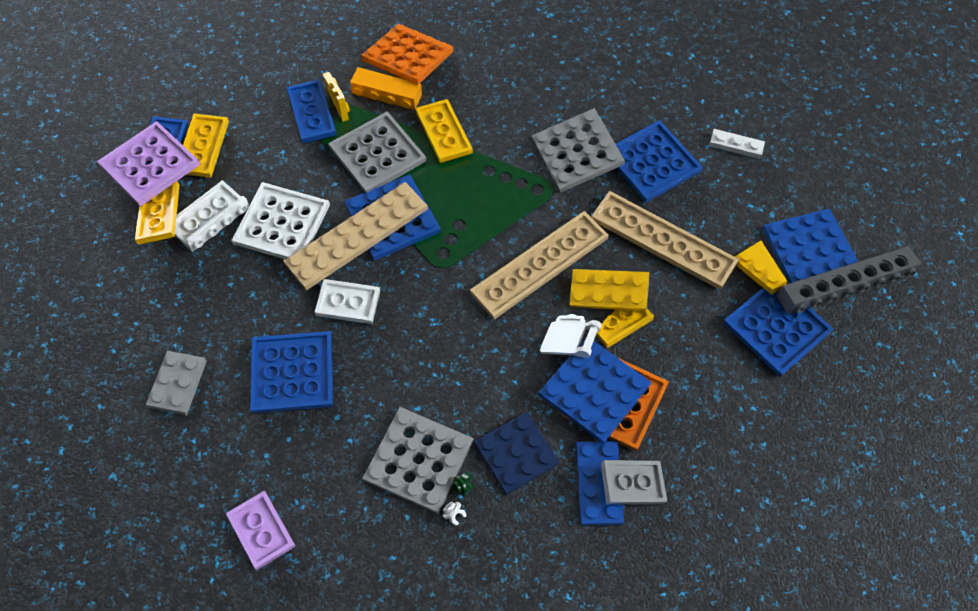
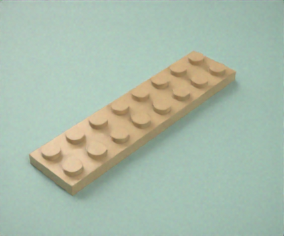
[284,182,428,290]
[591,191,739,290]
[470,211,609,319]

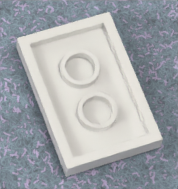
[315,279,380,324]

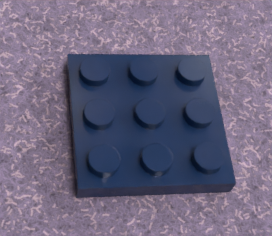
[474,412,560,495]

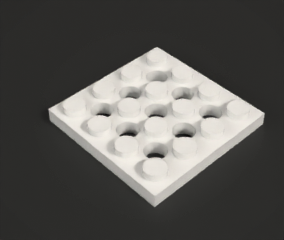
[232,182,330,259]

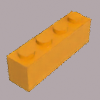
[350,67,422,110]

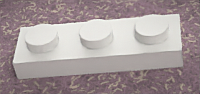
[709,129,765,159]

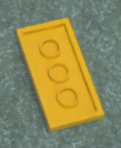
[415,99,473,163]
[177,114,229,178]
[135,181,179,245]
[569,269,649,311]

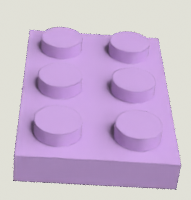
[226,491,296,570]

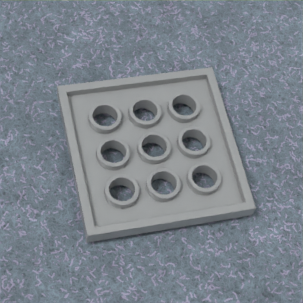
[532,108,625,193]
[328,111,426,193]
[362,407,473,515]

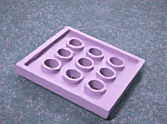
[97,121,200,207]

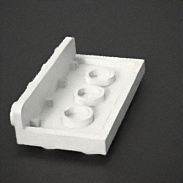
[175,180,249,252]

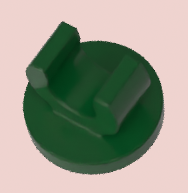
[452,473,475,496]

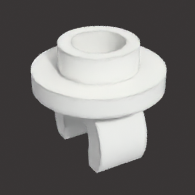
[443,502,466,525]

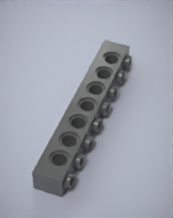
[776,246,922,314]

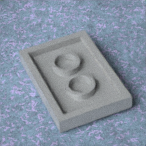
[146,351,207,415]
[601,460,667,504]

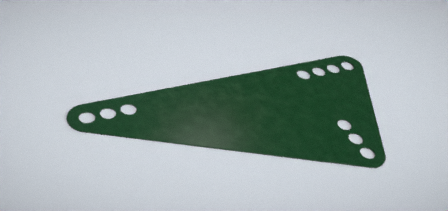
[290,94,553,268]

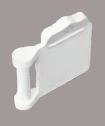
[540,314,602,358]

